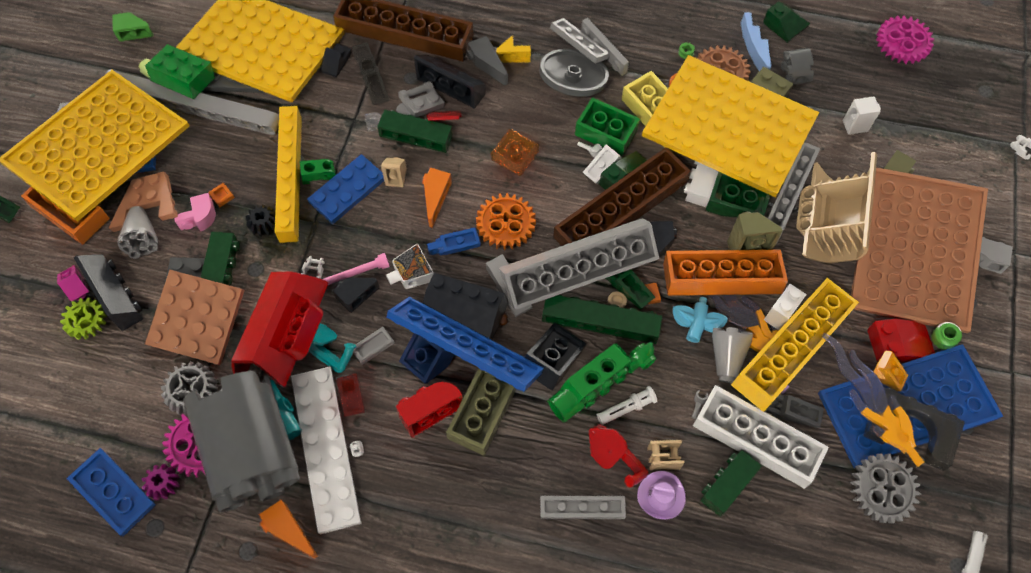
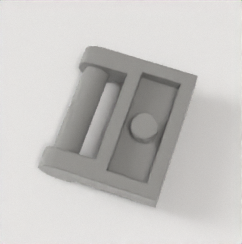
[398,81,445,117]

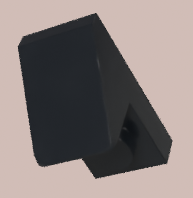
[321,43,352,78]

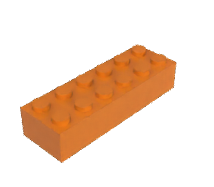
[663,250,788,296]

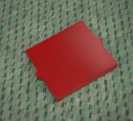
[427,111,461,121]

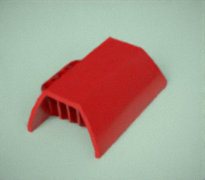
[231,271,329,387]

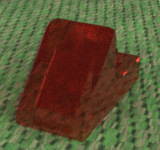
[336,373,365,417]

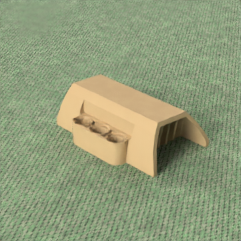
[796,152,877,264]

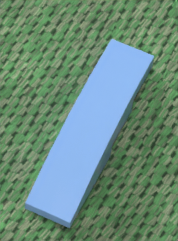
[741,12,771,71]

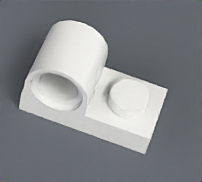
[583,144,621,185]

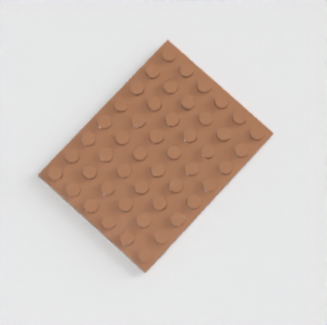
[851,167,988,333]

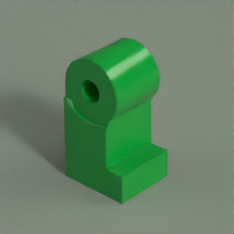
[299,159,335,185]

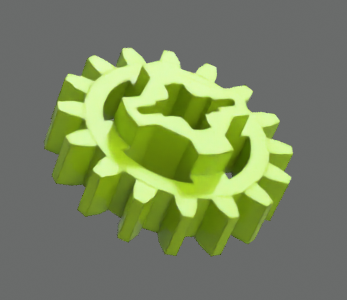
[60,298,107,340]

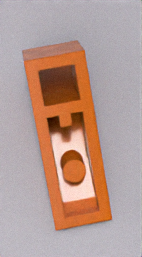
[422,167,452,228]
[259,499,318,559]

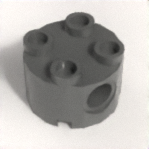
[781,48,814,85]

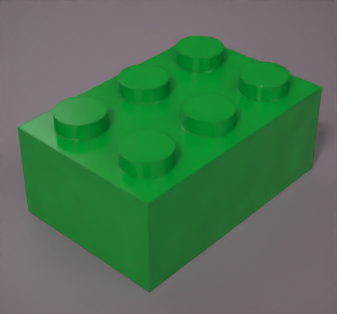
[145,44,215,99]
[575,97,640,157]

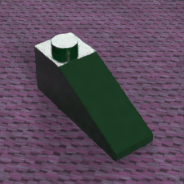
[599,151,647,190]

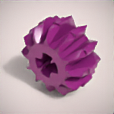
[142,464,180,501]

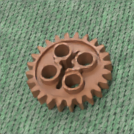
[696,45,750,81]

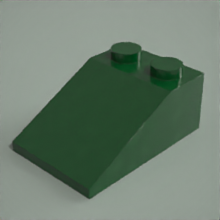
[705,172,770,217]

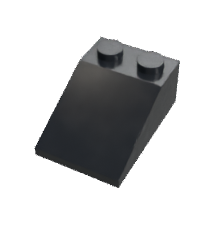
[525,322,587,391]

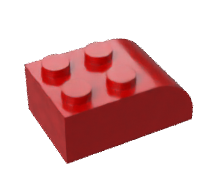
[395,382,463,438]

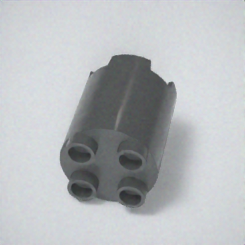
[183,371,300,513]

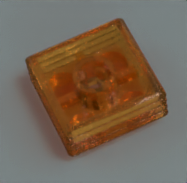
[491,129,539,176]

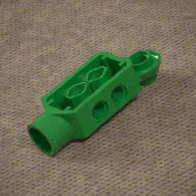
[547,342,656,423]

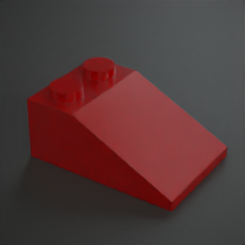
[867,319,935,363]

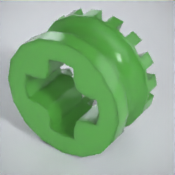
[679,43,695,59]

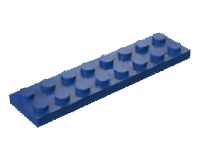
[386,297,544,392]

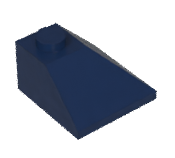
[399,333,455,384]

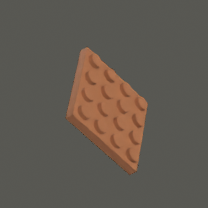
[145,270,245,365]

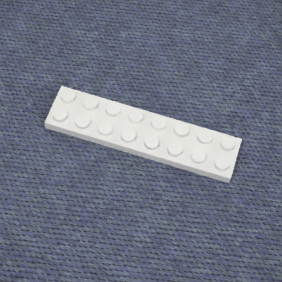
[291,366,361,534]

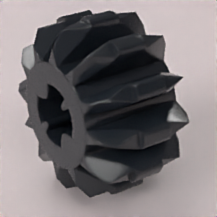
[246,204,275,237]

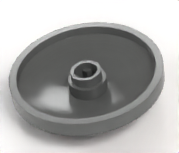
[539,49,609,96]

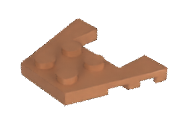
[109,172,178,232]

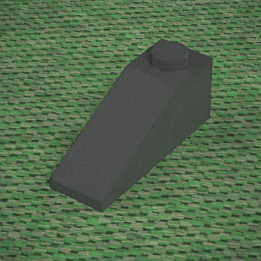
[467,36,508,85]

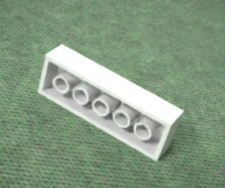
[693,385,829,489]

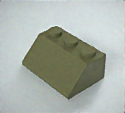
[727,212,783,250]

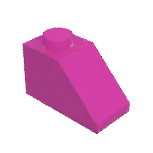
[57,265,89,302]

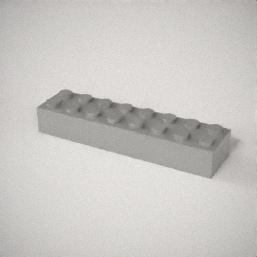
[499,218,659,310]

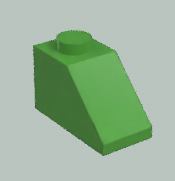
[113,12,153,42]

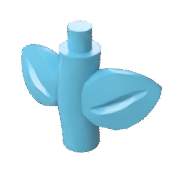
[673,297,728,343]

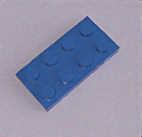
[307,154,384,224]
[66,448,156,537]

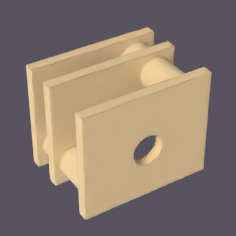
[647,440,684,471]

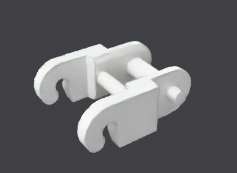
[1010,135,1031,159]
[301,256,325,279]

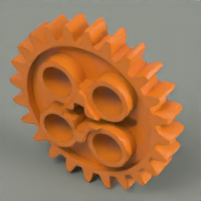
[476,193,536,250]

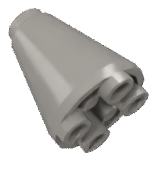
[118,206,158,259]
[712,327,753,383]

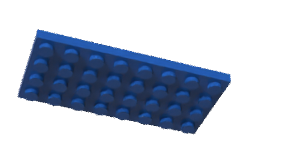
[818,344,1003,468]

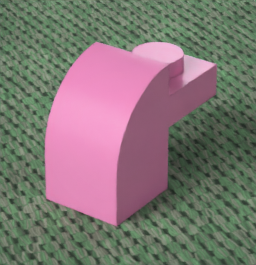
[174,193,216,231]

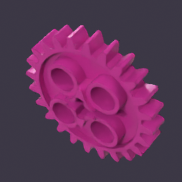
[876,15,934,64]
[162,414,205,477]

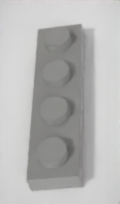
[551,18,609,64]
[581,18,629,76]
[540,496,626,519]

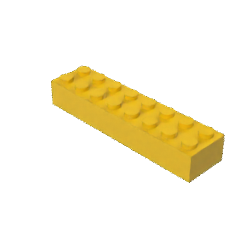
[731,278,859,412]

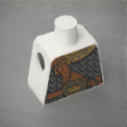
[386,244,434,289]

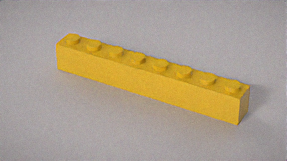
[275,106,302,243]

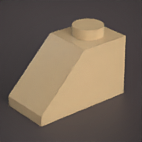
[381,157,407,187]

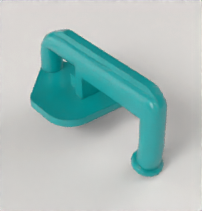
[308,323,356,373]

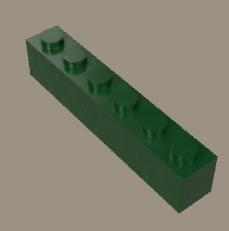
[542,294,662,344]

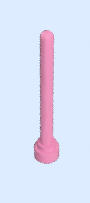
[323,253,390,285]

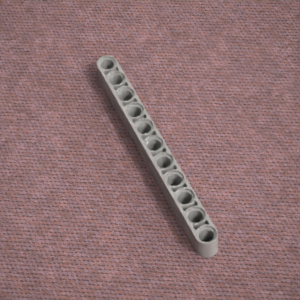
[106,70,279,135]

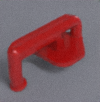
[589,425,649,488]

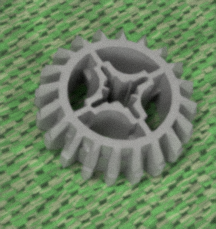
[161,361,218,415]

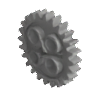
[850,454,921,523]

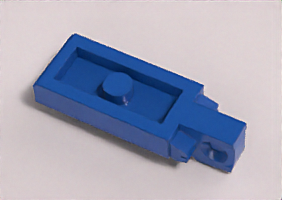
[427,227,481,255]

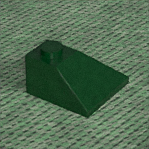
[763,1,810,43]

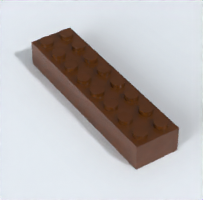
[333,0,474,62]
[553,147,691,246]

